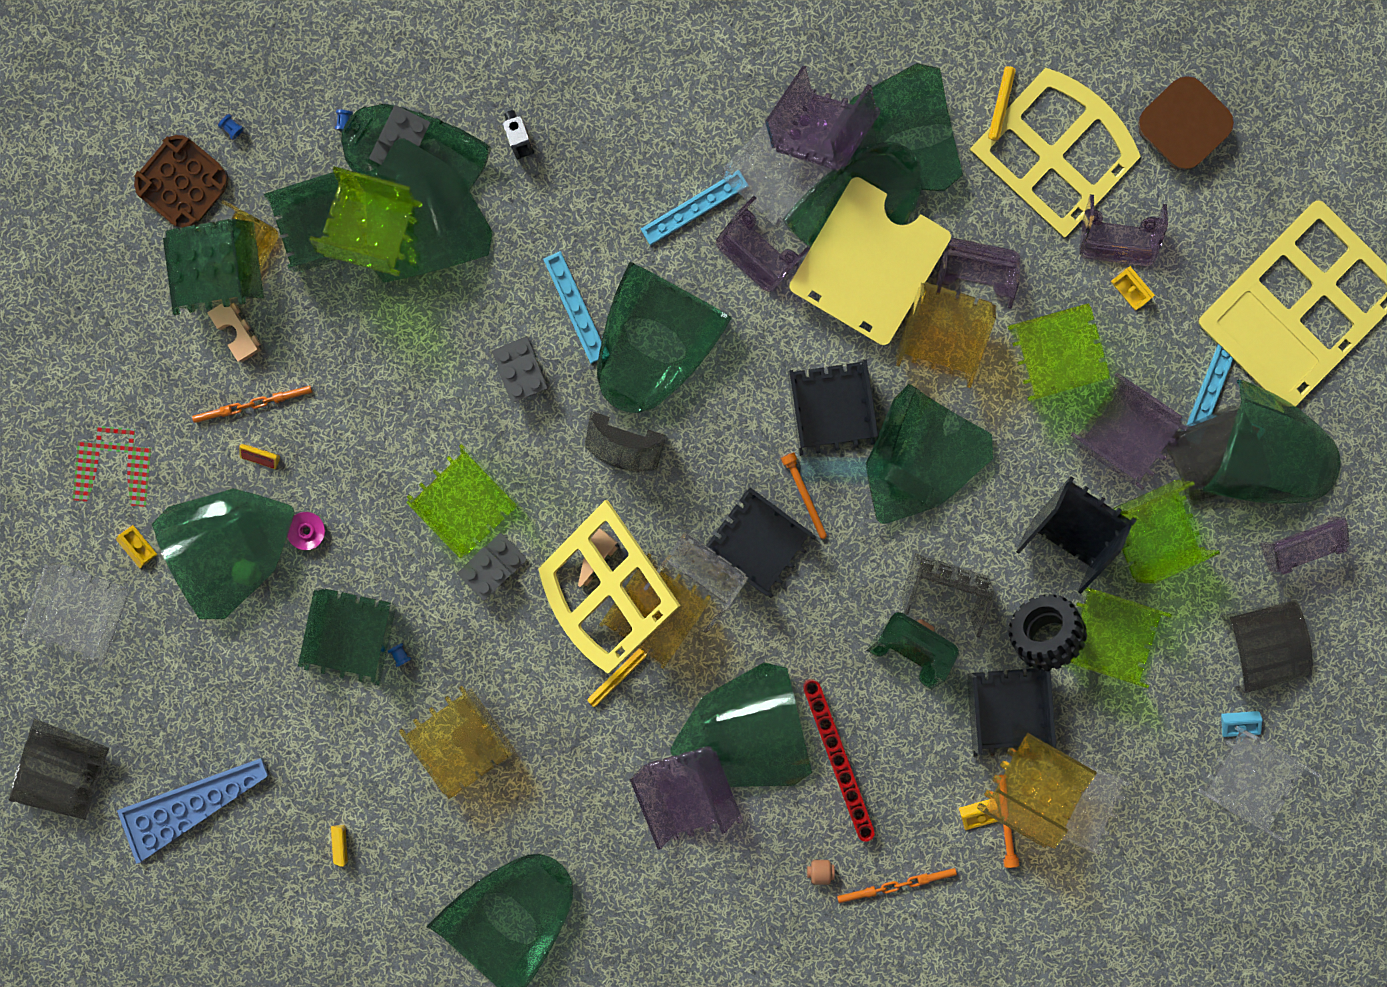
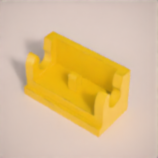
[1110,266,1155,310]

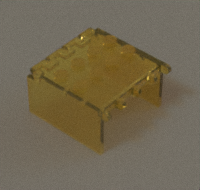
[895,282,996,388]
[599,553,712,669]
[399,686,515,799]
[977,733,1097,849]

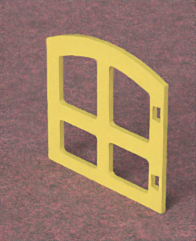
[969,68,1141,238]
[539,500,681,673]

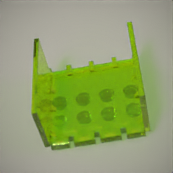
[309,166,422,276]
[1007,303,1110,401]
[406,443,519,559]
[1113,479,1220,584]
[1071,587,1172,688]

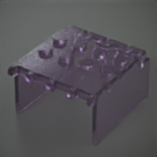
[765,66,881,171]
[1071,373,1188,491]
[629,746,743,850]

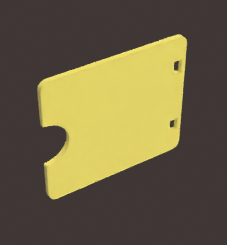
[789,177,951,345]

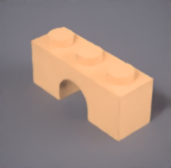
[207,300,261,363]

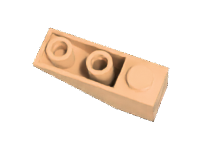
[578,528,618,587]

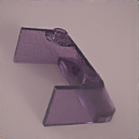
[1079,194,1168,266]
[716,196,811,292]
[936,238,1020,309]
[1259,516,1350,575]

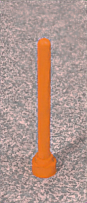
[780,452,827,539]
[998,775,1020,868]

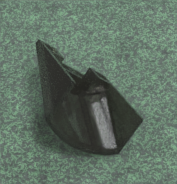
[1161,406,1271,507]
[584,411,668,472]
[1221,600,1313,693]
[8,718,109,820]

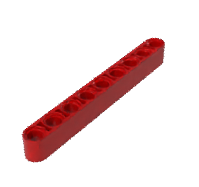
[803,679,875,842]

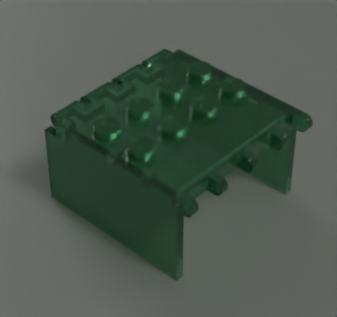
[264,170,374,273]
[163,219,264,316]
[298,588,396,686]

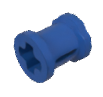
[335,109,354,132]
[218,114,244,140]
[387,643,411,668]

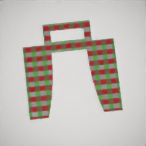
[73,426,151,507]

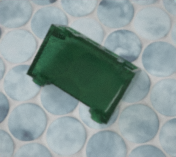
[866,612,959,690]

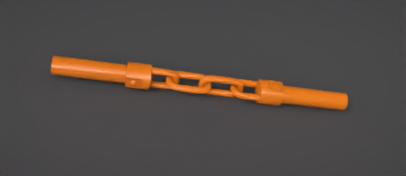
[192,385,312,423]
[837,868,957,903]

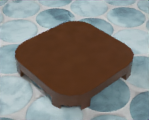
[1138,76,1234,171]
[134,135,229,228]

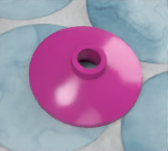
[286,512,325,550]

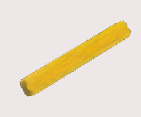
[988,66,1016,141]
[588,648,647,707]

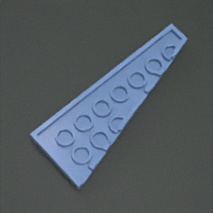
[117,757,269,864]

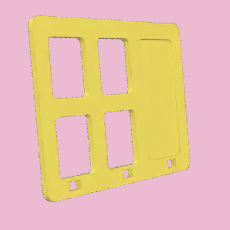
[1199,200,1387,410]

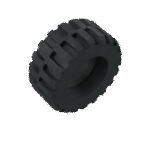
[1008,594,1087,671]

